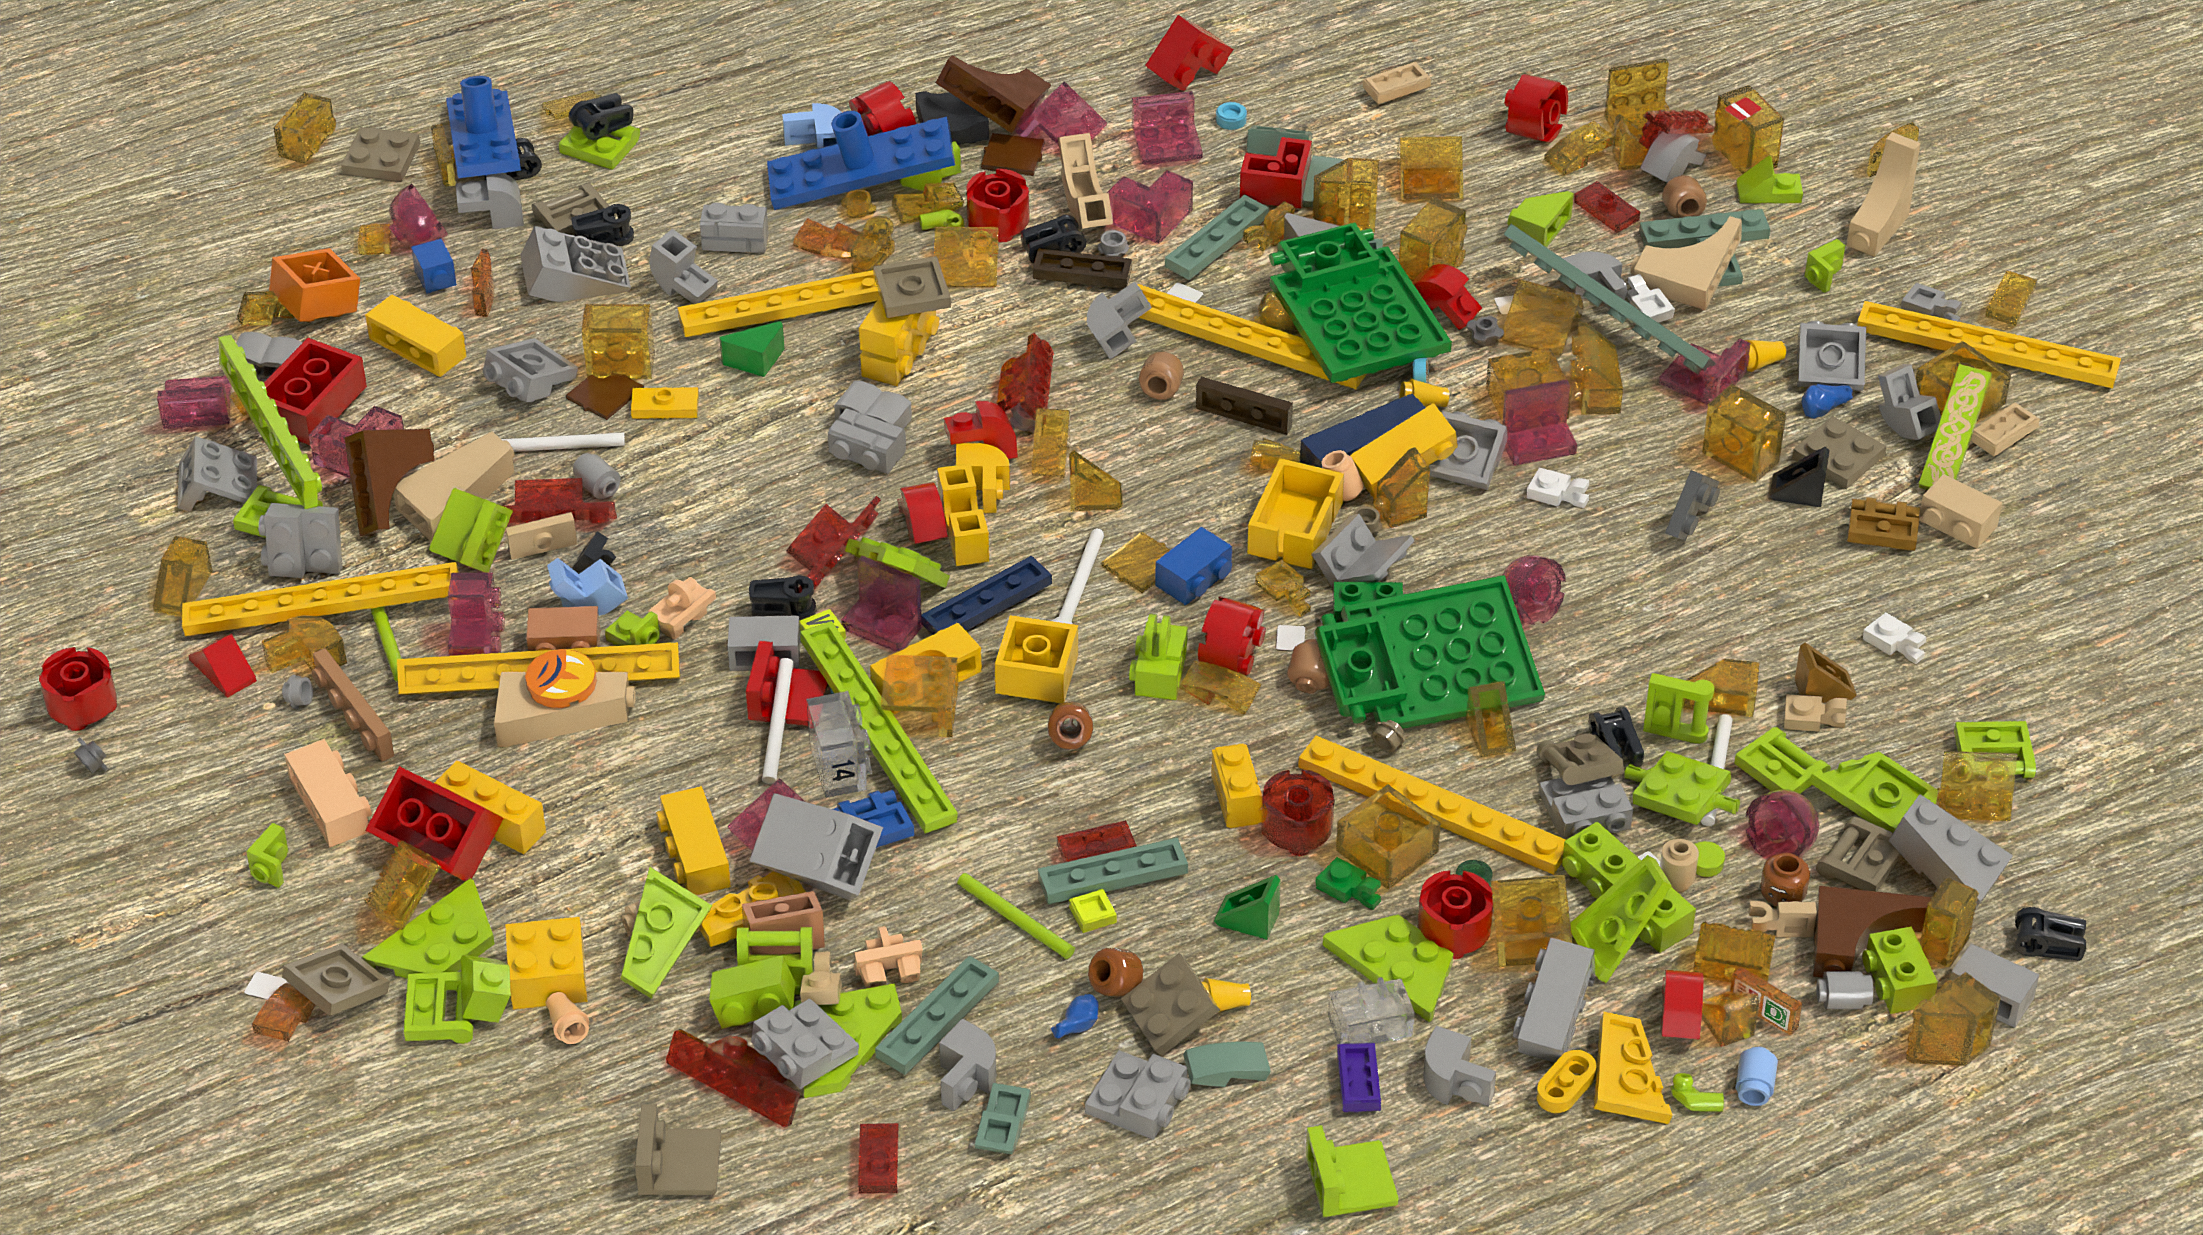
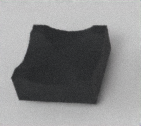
[915,91,989,145]

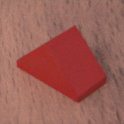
[188,633,257,698]

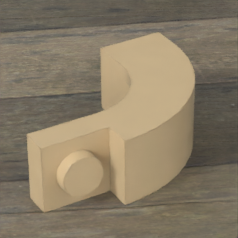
[1057,133,1113,229]

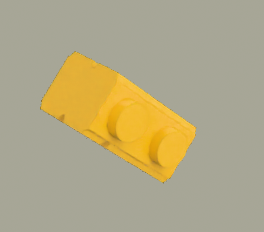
[1211,743,1262,828]

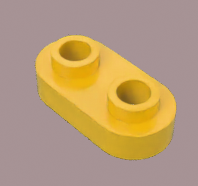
[1536,1050,1596,1113]

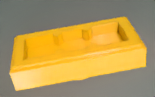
[631,387,699,419]

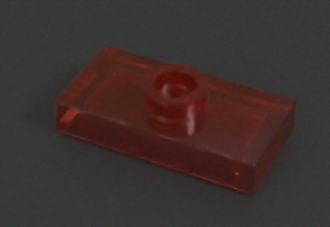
[1574,181,1641,233]
[1057,820,1137,863]
[858,1123,899,1194]

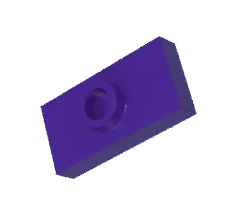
[1337,1043,1381,1112]

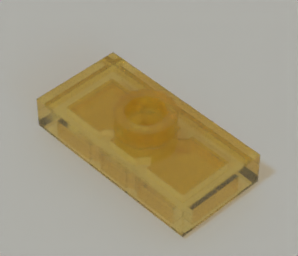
[431,124,456,187]
[1985,271,2037,326]

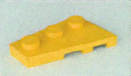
[699,871,806,947]
[1594,1011,1673,1124]

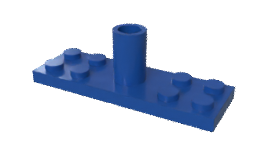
[446,76,521,178]
[767,111,955,210]

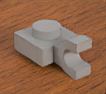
[1901,283,1962,322]

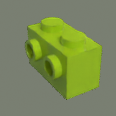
[1862,926,1938,1014]
[709,955,795,1029]

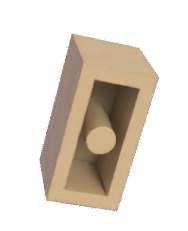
[1919,474,2002,549]

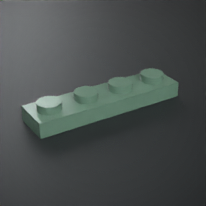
[1165,195,1269,280]
[1639,209,1770,249]
[1038,838,1188,904]
[875,955,999,1075]

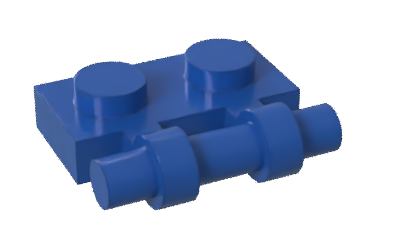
[832,790,914,848]

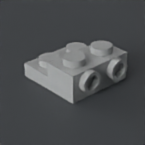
[1797,321,1866,391]
[482,338,578,402]
[1424,411,1508,490]
[259,503,343,578]
[1539,776,1633,840]
[751,999,859,1089]
[1085,1050,1191,1140]

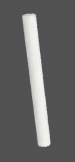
[501,432,625,452]
[762,658,793,784]
[1701,714,1733,826]

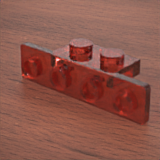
[1638,109,1715,149]
[996,333,1054,426]
[504,478,617,524]
[786,496,881,593]
[666,1029,800,1127]

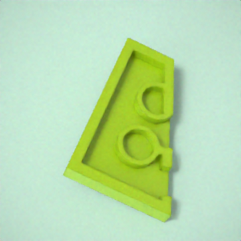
[1567,855,1672,983]
[620,867,712,999]

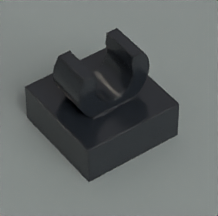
[572,531,616,574]

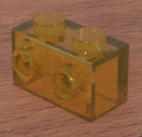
[273,92,336,164]

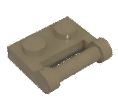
[532,182,609,235]
[1536,734,1624,785]
[1816,817,1902,891]

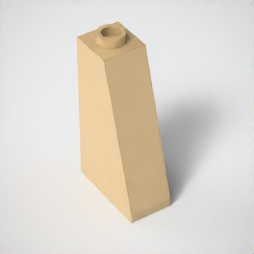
[393,431,515,542]
[494,672,636,747]

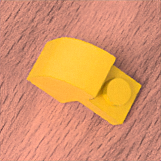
[956,443,1010,513]

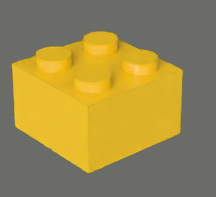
[995,615,1078,703]
[505,917,588,1010]

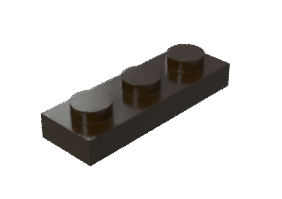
[1033,249,1132,289]
[1196,377,1293,435]

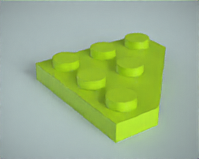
[845,537,950,589]
[793,983,902,1098]

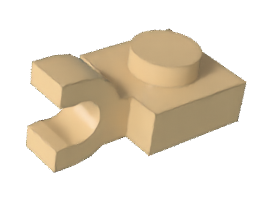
[1784,694,1847,732]
[1748,901,1817,937]
[800,952,842,1005]

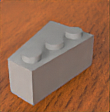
[1513,938,1595,1063]

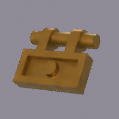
[1847,497,1920,551]

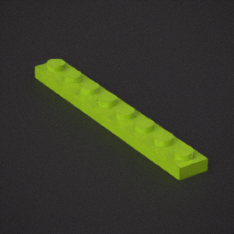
[218,335,322,509]
[800,621,958,833]

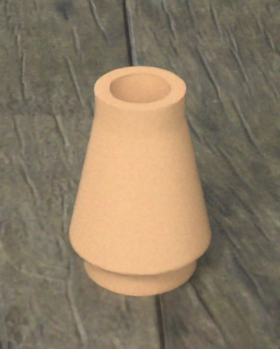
[546,992,589,1044]

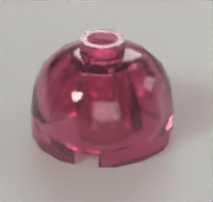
[388,183,449,246]
[1502,555,1566,625]
[1745,789,1820,860]

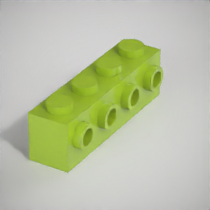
[1562,821,1696,953]

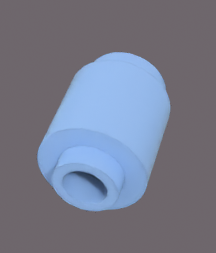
[1736,1047,1778,1106]

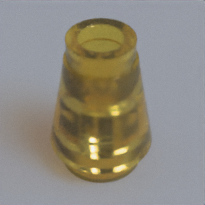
[1250,438,1300,470]

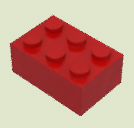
[264,338,367,446]
[365,766,503,881]

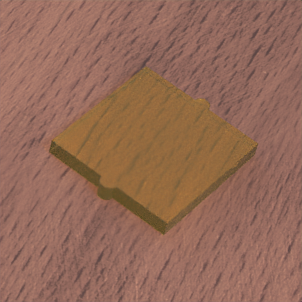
[542,90,602,120]
[1101,532,1170,594]

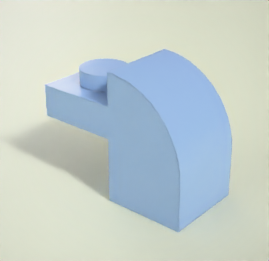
[782,103,842,149]
[547,558,628,616]

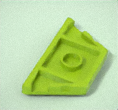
[1809,751,1938,833]
[362,878,495,978]
[1323,914,1453,1022]

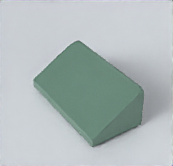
[1247,125,1313,156]

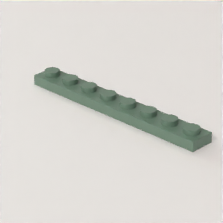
[1504,224,1719,376]

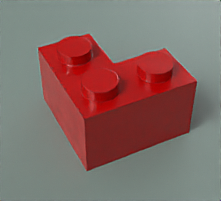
[1145,15,1234,91]
[1239,137,1312,209]

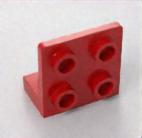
[746,641,828,726]

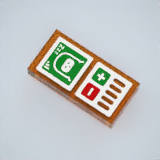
[1729,967,1802,1036]

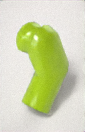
[919,209,965,234]
[1670,1073,1724,1112]

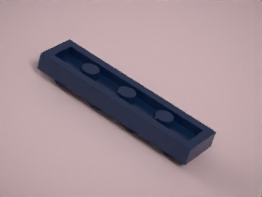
[921,556,1052,635]

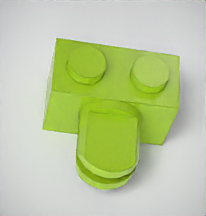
[1129,614,1188,700]

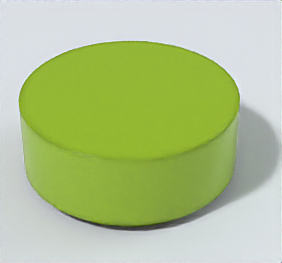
[1694,841,1725,877]

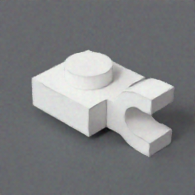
[1626,274,1675,323]
[1527,468,1589,508]
[1863,612,1927,664]

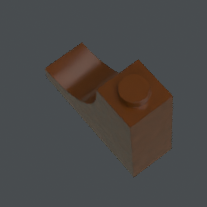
[935,55,1051,133]
[344,429,435,536]
[1813,886,1931,978]

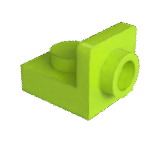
[1804,239,1846,293]
[605,610,660,646]
[246,823,289,888]

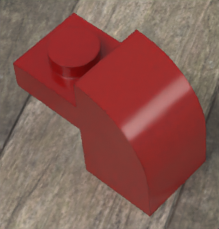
[1412,264,1482,330]
[944,401,1018,459]
[897,482,948,544]
[1660,970,1704,1039]

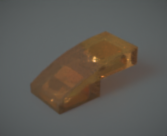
[793,218,866,259]
[471,249,495,317]
[252,983,316,1042]

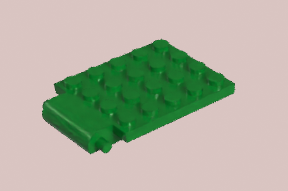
[1269,222,1452,383]
[1314,575,1545,729]

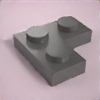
[1665,470,1720,541]

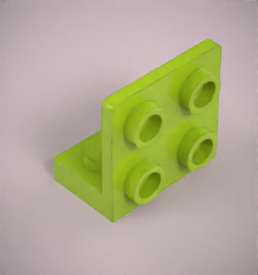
[429,488,513,573]
[1306,1125,1399,1217]

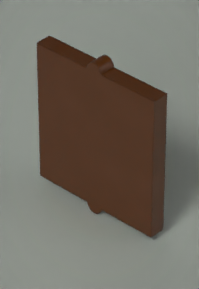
[981,133,1045,176]
[566,364,644,420]

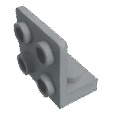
[178,436,257,512]
[1312,514,1415,587]

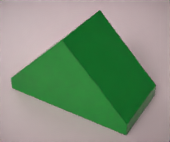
[719,321,785,377]
[1214,875,1281,940]

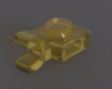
[1243,201,1294,251]
[237,291,295,326]
[1255,560,1311,617]

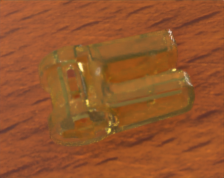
[850,216,895,274]

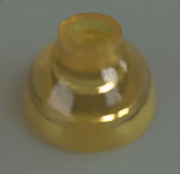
[1253,290,1295,332]

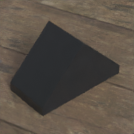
[1769,446,1830,507]

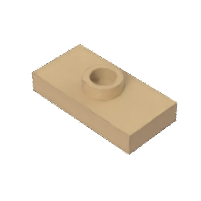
[1363,62,1431,104]
[1970,402,2040,457]
[505,512,577,560]

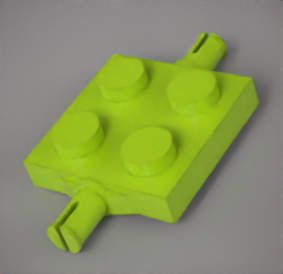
[1624,751,1740,825]

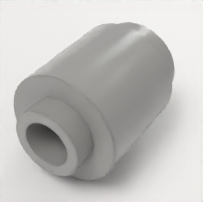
[573,453,621,499]
[1816,971,1873,1009]

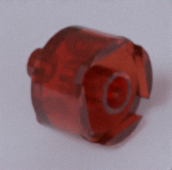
[1261,769,1335,856]

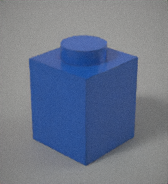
[411,238,457,294]

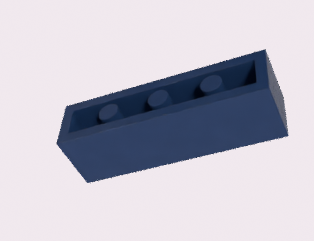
[1300,394,1426,468]

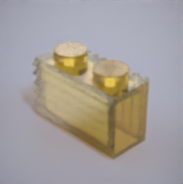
[364,841,441,930]
[1920,878,1979,967]
[1693,921,1775,989]

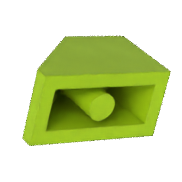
[1507,191,1574,248]
[460,955,511,1023]

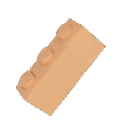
[284,739,372,847]

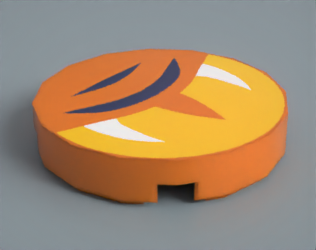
[525,649,597,708]

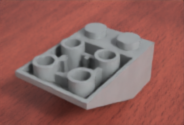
[520,226,631,302]
[749,793,883,901]

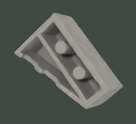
[1889,794,2013,925]

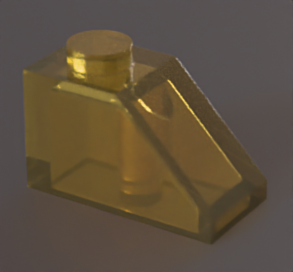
[1373,447,1430,528]
[153,536,213,617]
[1683,658,1760,717]

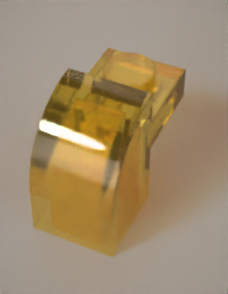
[261,615,347,674]

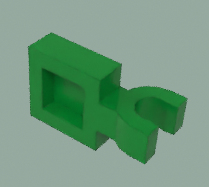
[1315,857,1381,910]

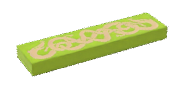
[1919,364,1992,490]

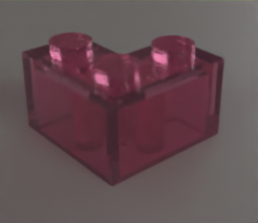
[1107,170,1193,244]
[309,405,404,478]
[448,573,505,656]

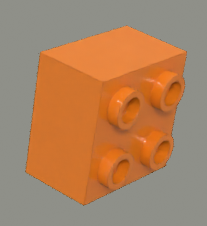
[269,248,360,322]

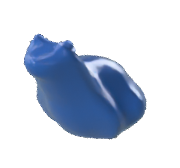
[1801,384,1853,419]
[1051,994,1099,1039]

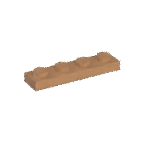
[312,648,394,762]

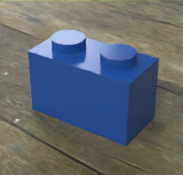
[1155,527,1232,605]

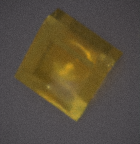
[358,224,393,255]

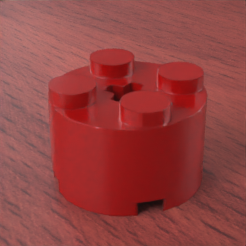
[1504,74,1568,142]
[849,81,916,136]
[966,169,1030,242]
[1198,596,1266,675]
[39,647,117,731]
[1417,870,1494,959]

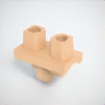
[648,577,716,639]
[854,926,923,988]

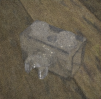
[1328,977,1414,1044]

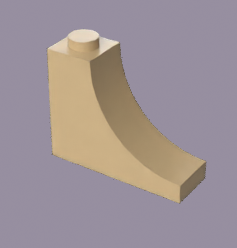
[1846,132,1921,257]
[1630,216,1742,311]

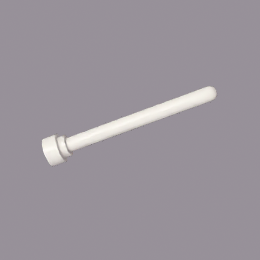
[1051,528,1104,624]

